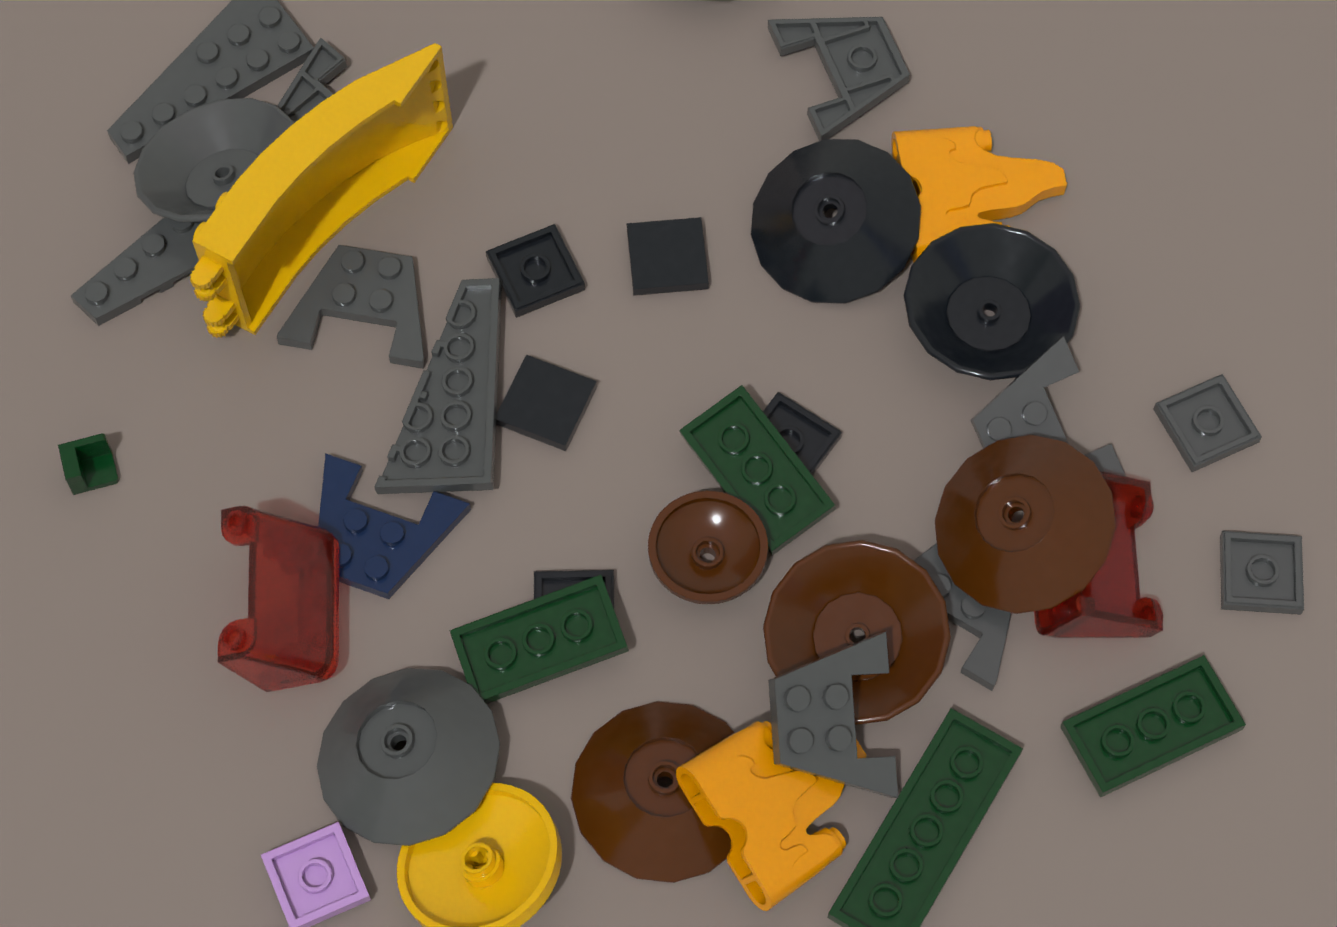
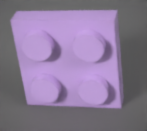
[261,822,371,927]

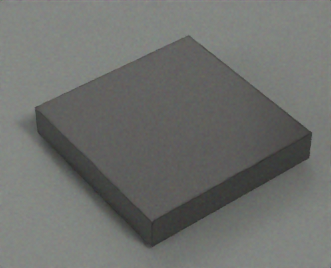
[1153,374,1262,472]
[1220,531,1304,615]

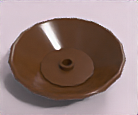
[935,435,1116,614]
[763,540,951,725]
[571,701,735,883]

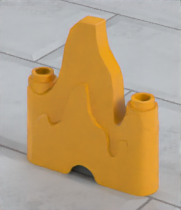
[891,126,1067,263]
[676,721,867,911]

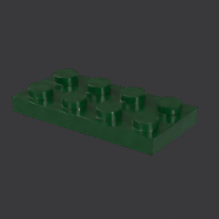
[679,385,836,555]
[449,575,629,704]
[1060,655,1246,798]

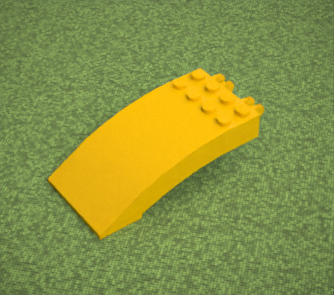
[190,43,453,338]

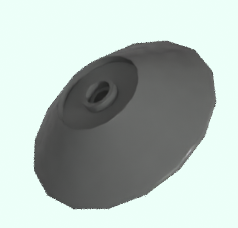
[133,98,295,223]
[317,668,501,846]

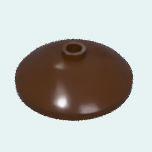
[648,491,768,604]

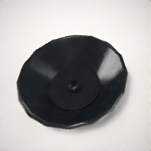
[751,139,921,304]
[903,223,1080,381]

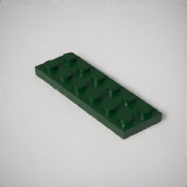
[827,708,1023,927]

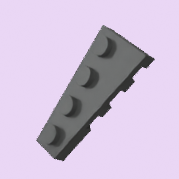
[71,217,202,326]

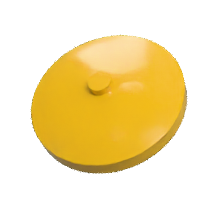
[397,783,562,927]

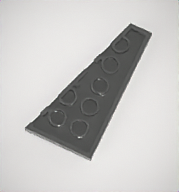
[107,0,314,164]
[374,278,502,494]

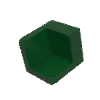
[58,433,119,495]

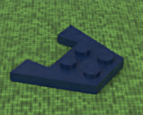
[314,453,471,599]

